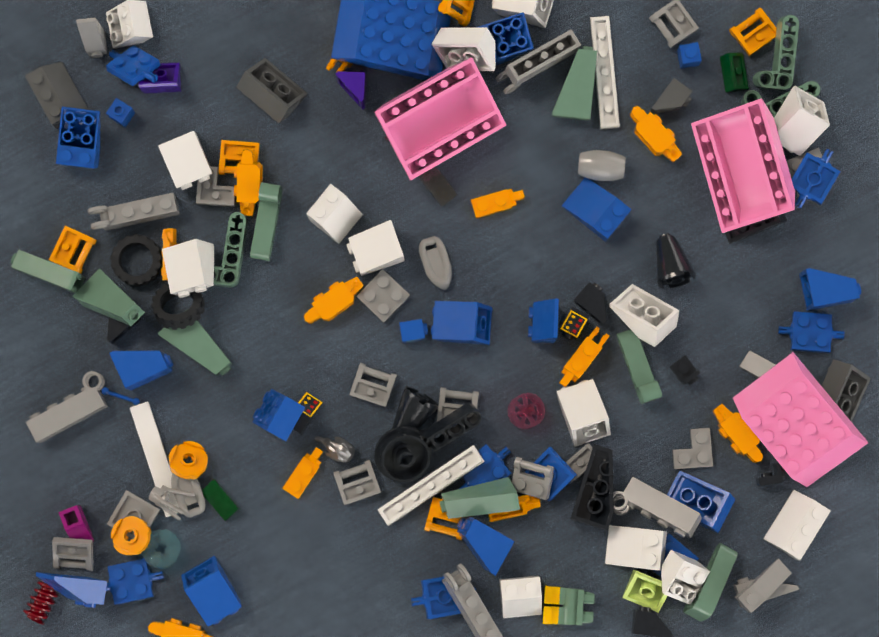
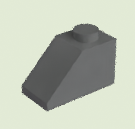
[650,78,692,114]

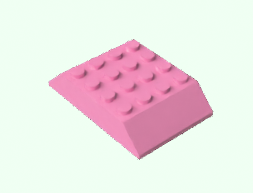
[374,57,506,180]
[691,99,795,233]
[733,352,868,487]

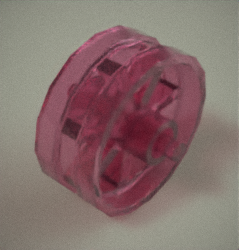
[508,393,545,429]

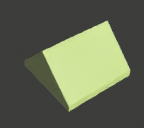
[622,570,667,613]

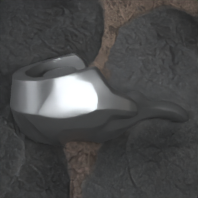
[315,436,355,462]

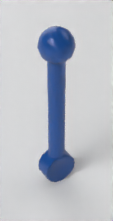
[102,387,140,405]

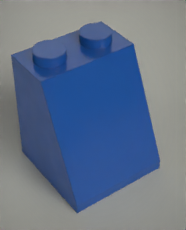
[799,268,861,311]
[431,301,492,345]
[109,351,174,391]
[457,516,515,576]
[181,556,242,627]

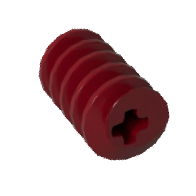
[23,581,59,625]

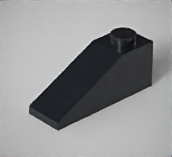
[725,214,787,244]

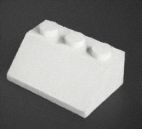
[432,27,495,71]
[763,490,831,560]

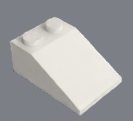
[609,284,679,347]
[605,525,667,570]

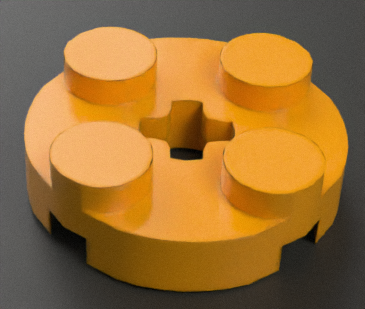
[169,441,208,480]
[111,516,151,556]

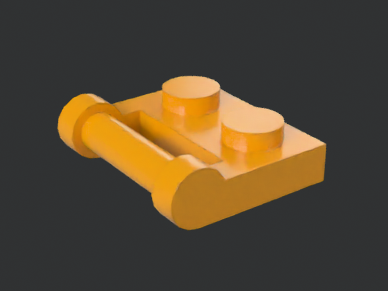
[438,0,475,27]
[729,8,777,56]
[219,140,260,175]
[49,226,97,274]
[424,497,462,540]

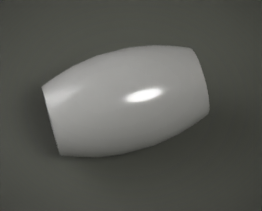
[578,150,626,181]

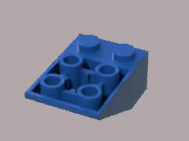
[476,12,534,66]
[56,106,100,169]
[252,389,305,441]

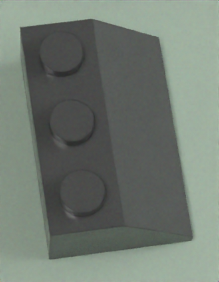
[236,58,308,123]
[25,62,89,129]
[821,359,871,422]

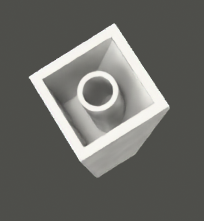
[492,0,554,28]
[774,86,830,156]
[158,131,213,190]
[306,184,363,244]
[346,220,404,276]
[162,239,214,298]
[557,379,611,447]
[499,576,542,618]

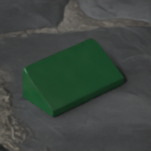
[720,53,749,93]
[202,479,240,521]

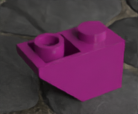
[58,505,95,542]

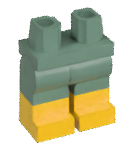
[543,585,595,625]

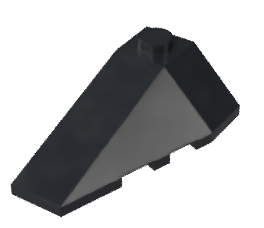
[570,444,614,531]

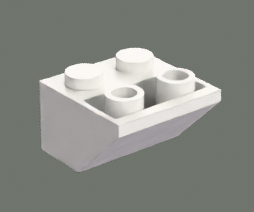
[106,0,153,48]
[661,550,710,605]

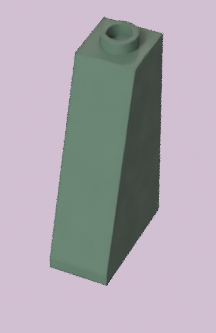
[551,46,597,121]
[11,250,86,293]
[73,268,145,326]
[158,309,232,376]
[439,477,520,519]

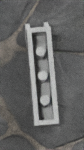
[495,29,581,95]
[88,193,180,231]
[26,371,108,443]
[613,477,702,538]
[442,563,503,637]

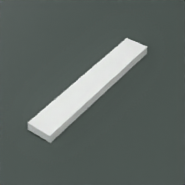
[590,16,620,130]
[130,401,179,517]
[378,445,485,526]

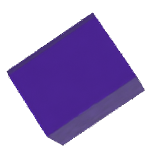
[139,62,181,93]
[335,71,367,110]

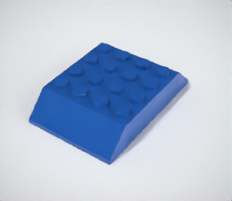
[331,0,451,80]

